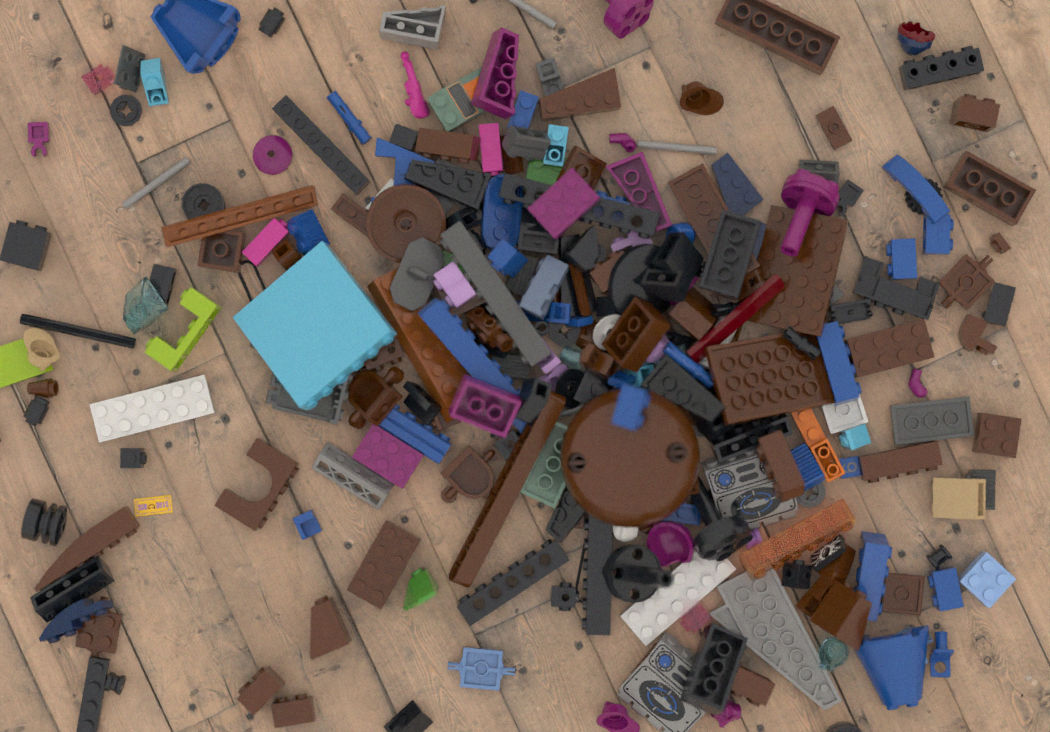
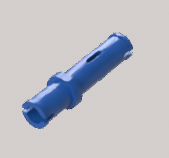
[326,91,372,145]
[662,342,713,388]

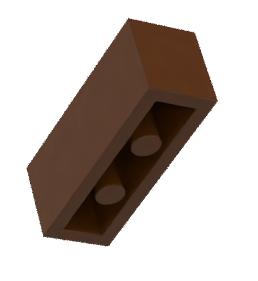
[415,128,481,164]

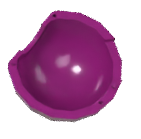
[646,520,695,567]

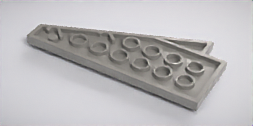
[709,559,842,710]

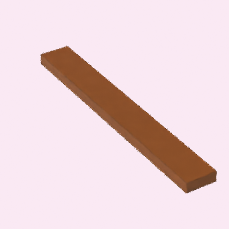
[161,185,318,247]

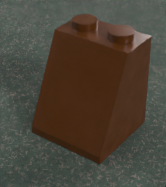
[666,286,719,341]
[810,580,872,651]
[310,595,351,660]

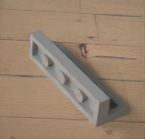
[312,442,395,510]

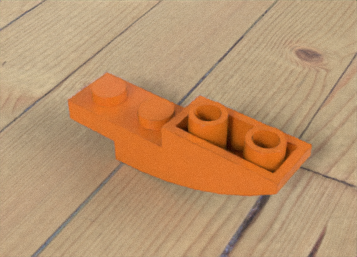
[790,409,846,483]

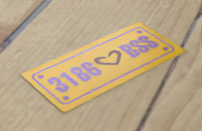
[134,495,173,517]

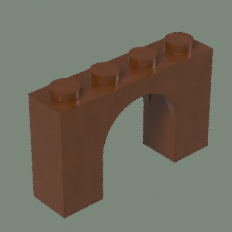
[214,438,299,531]

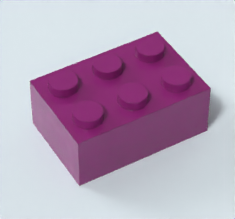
[528,168,600,240]
[449,374,521,438]
[352,424,424,489]

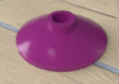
[253,135,292,175]

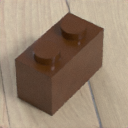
[271,693,316,728]

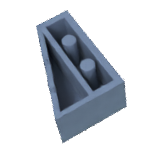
[519,255,570,320]

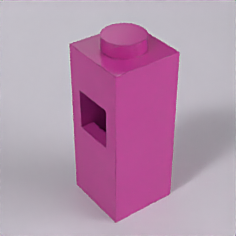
[479,123,503,177]
[242,218,290,267]

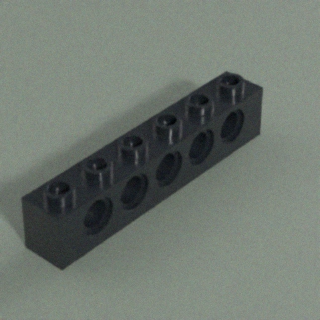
[272,95,370,196]
[457,539,569,626]

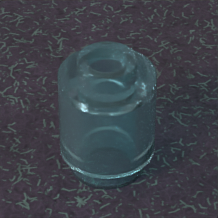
[559,345,585,370]

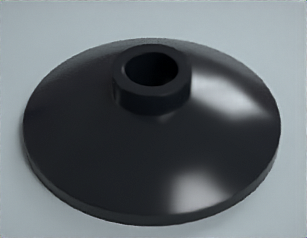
[555,369,584,408]

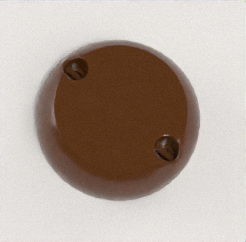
[560,389,700,528]

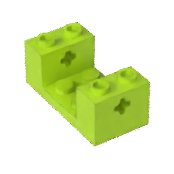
[145,287,222,372]

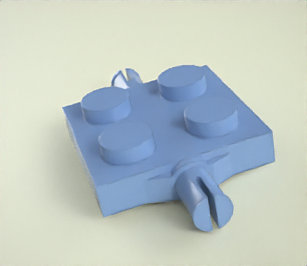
[447,647,515,691]

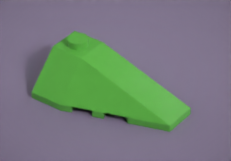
[403,568,439,611]

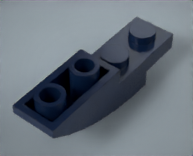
[39,599,114,644]

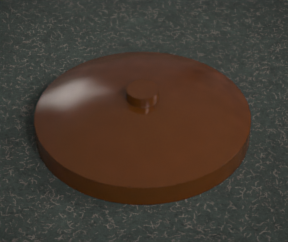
[366,184,446,263]

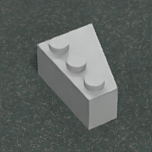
[379,5,446,50]

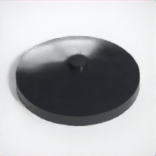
[608,244,671,316]

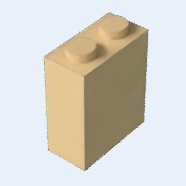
[931,478,986,520]

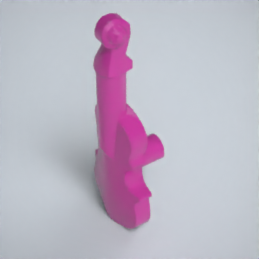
[401,51,430,119]

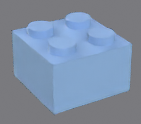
[958,551,1016,608]

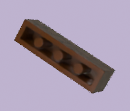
[858,441,943,483]

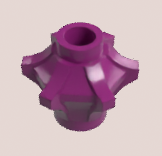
[710,700,741,727]

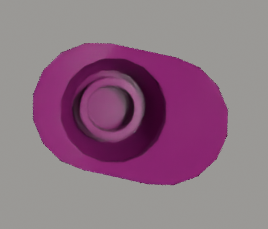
[596,701,640,732]

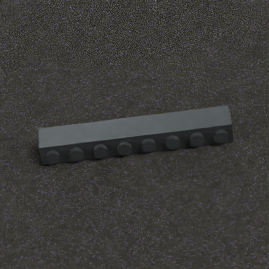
[439,221,551,366]

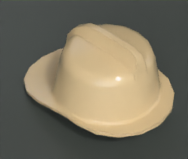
[23,328,60,371]

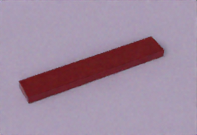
[687,273,785,364]

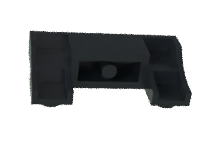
[852,256,940,321]

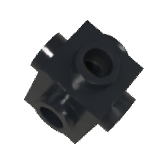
[781,559,812,589]
[551,582,579,611]

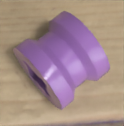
[745,528,763,551]

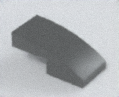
[535,57,564,97]

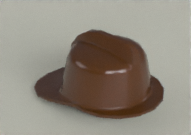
[679,81,724,116]

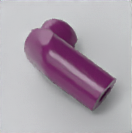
[609,133,636,153]
[908,369,927,397]

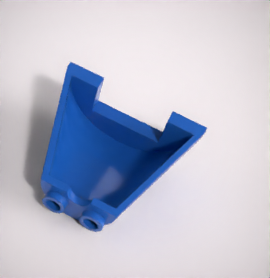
[150,0,241,74]
[854,625,929,710]

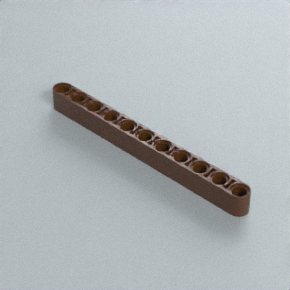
[449,391,566,588]

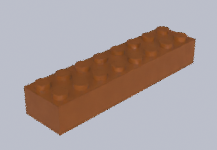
[367,268,472,423]

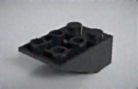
[518,192,559,256]

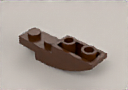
[795,543,856,617]

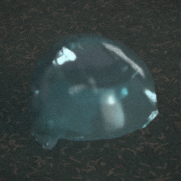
[819,637,849,672]

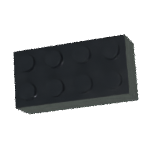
[699,210,761,300]
[680,623,748,716]

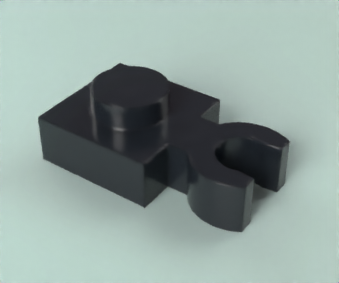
[837,179,864,216]

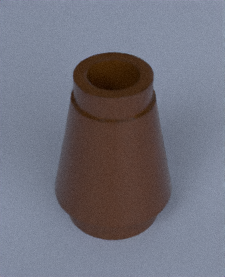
[27,378,59,398]

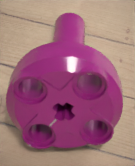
[603,0,654,39]
[780,169,840,256]

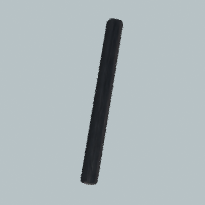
[20,314,136,349]

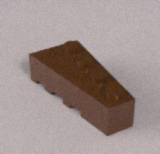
[538,68,621,122]

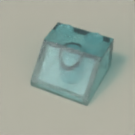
[123,276,168,335]

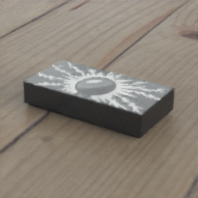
[811,534,846,572]

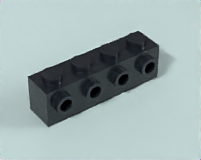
[899,46,984,91]
[710,414,793,463]
[30,556,115,622]

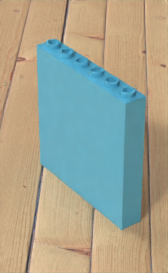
[232,241,397,411]

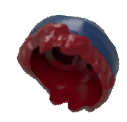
[897,21,935,56]

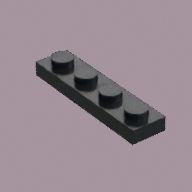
[76,656,110,732]

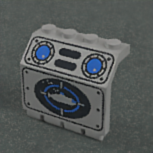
[701,448,799,530]
[617,632,706,732]

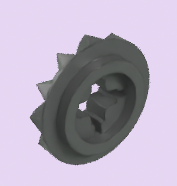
[796,482,825,508]

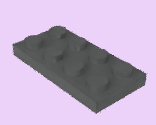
[890,396,974,445]

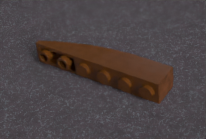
[34,506,140,592]

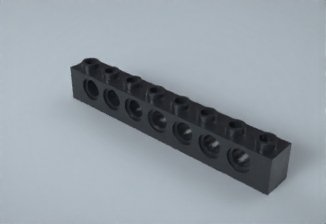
[499,173,660,239]

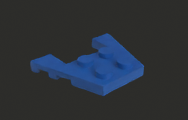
[371,138,435,203]

